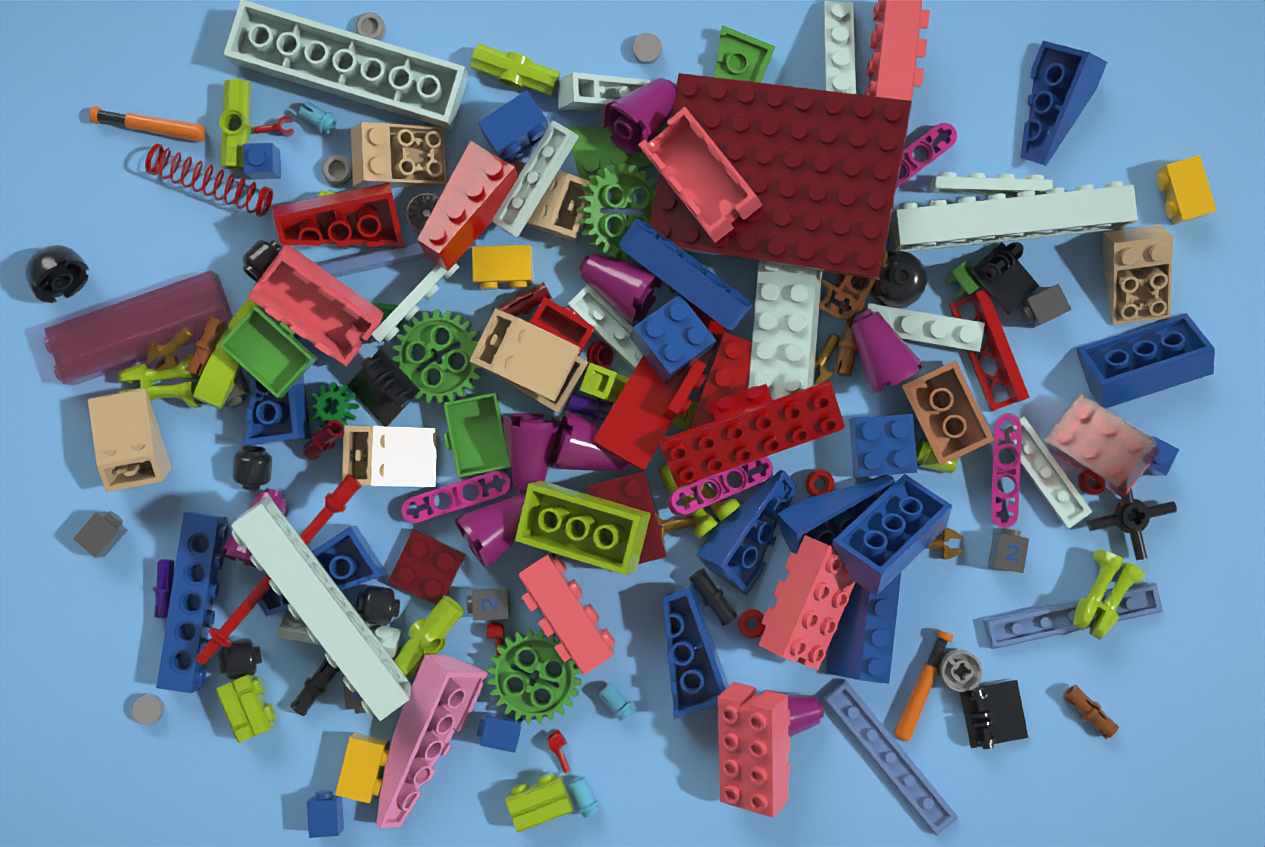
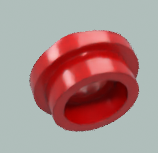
[805,470,835,497]
[737,609,766,638]

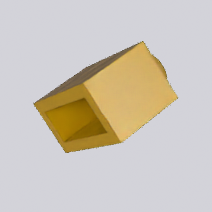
[1156,155,1217,225]
[472,245,533,290]
[335,732,389,804]

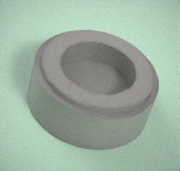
[356,12,386,41]
[633,33,662,64]
[323,155,352,185]
[132,694,164,725]

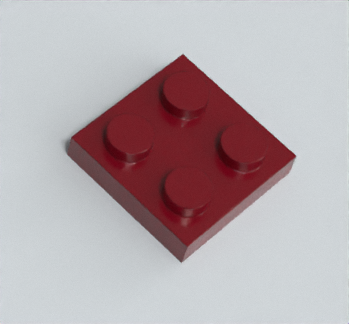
[388,529,466,605]

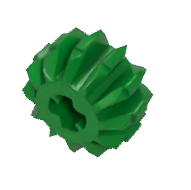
[308,382,359,428]

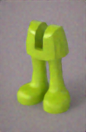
[118,354,204,408]
[658,463,741,539]
[1073,549,1146,640]

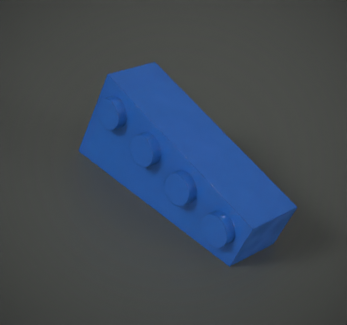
[243,321,311,446]
[250,525,388,617]
[662,584,729,719]

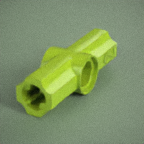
[470,43,560,97]
[219,79,253,171]
[393,595,464,680]

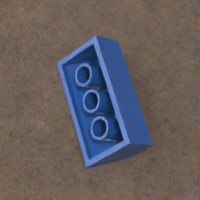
[1077,313,1215,410]
[832,474,953,596]
[826,573,901,684]

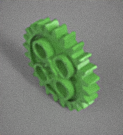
[577,163,656,260]
[392,309,482,404]
[487,627,582,724]

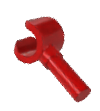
[254,116,294,137]
[486,622,505,656]
[548,730,571,773]

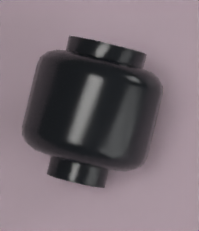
[242,240,283,282]
[233,446,272,491]
[356,586,400,626]
[217,638,262,679]

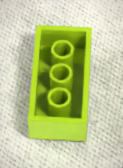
[515,481,651,575]

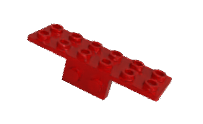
[593,298,726,471]
[659,381,845,487]

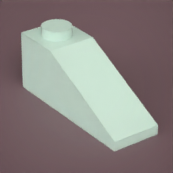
[557,72,650,112]

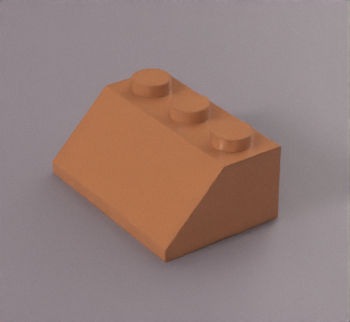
[902,360,995,466]

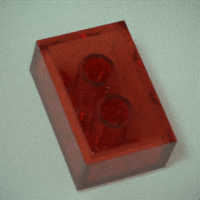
[1044,394,1159,498]

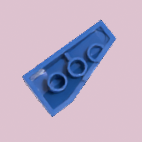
[1020,40,1108,166]
[696,469,797,595]
[777,475,895,554]

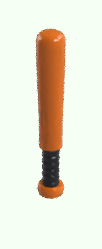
[89,106,206,142]
[894,629,954,742]

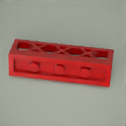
[948,289,1030,412]

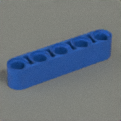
[619,219,752,330]

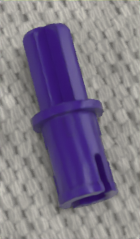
[568,393,614,420]
[153,559,174,618]

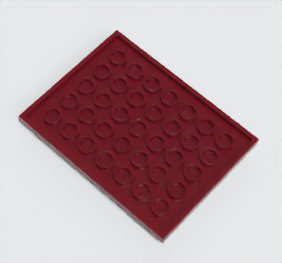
[649,73,912,280]

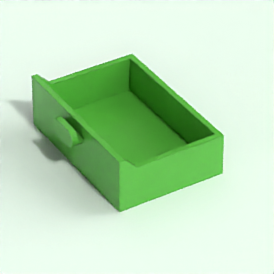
[219,305,318,398]
[443,393,510,478]

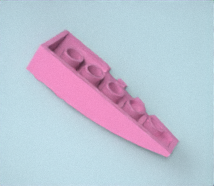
[376,654,488,829]

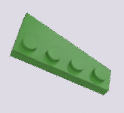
[714,25,775,83]
[566,126,668,181]

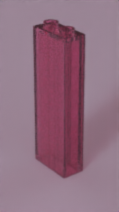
[44,270,233,386]

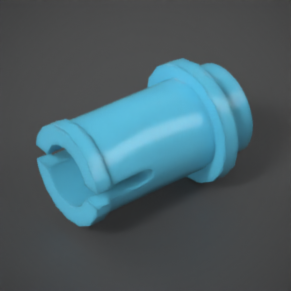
[298,101,337,134]
[597,683,634,721]
[568,777,599,818]

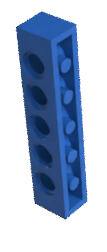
[156,512,229,693]

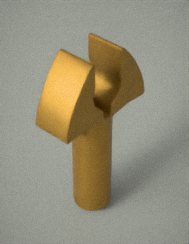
[147,327,194,371]
[813,333,841,386]
[656,512,695,543]
[925,528,964,560]

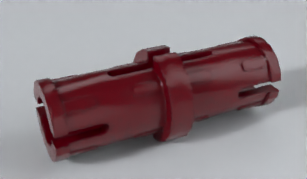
[492,282,552,317]
[303,420,345,460]

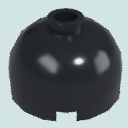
[26,245,89,303]
[870,251,927,309]

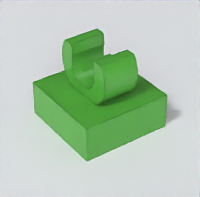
[945,260,982,297]

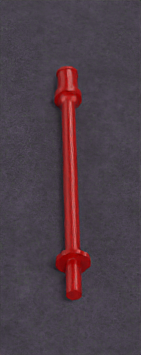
[195,474,362,665]

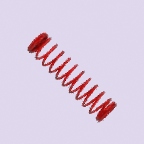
[145,143,273,218]

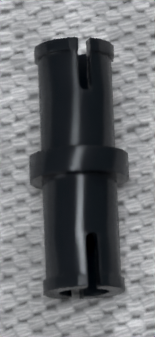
[689,568,737,626]
[290,658,340,716]

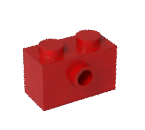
[529,297,595,356]

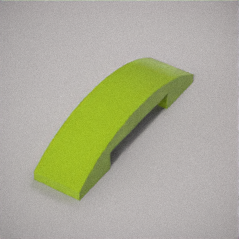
[193,299,273,410]
[579,363,698,430]

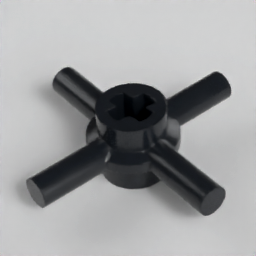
[1087,472,1177,560]

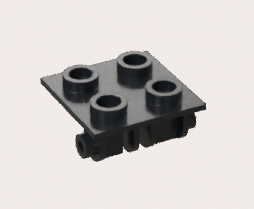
[970,242,1039,315]
[347,348,421,427]
[960,680,1029,749]

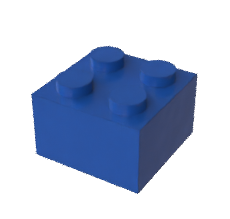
[478,90,549,163]
[629,294,716,383]
[849,414,917,477]

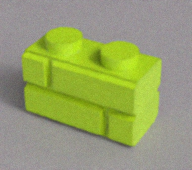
[215,674,277,743]
[505,772,574,833]

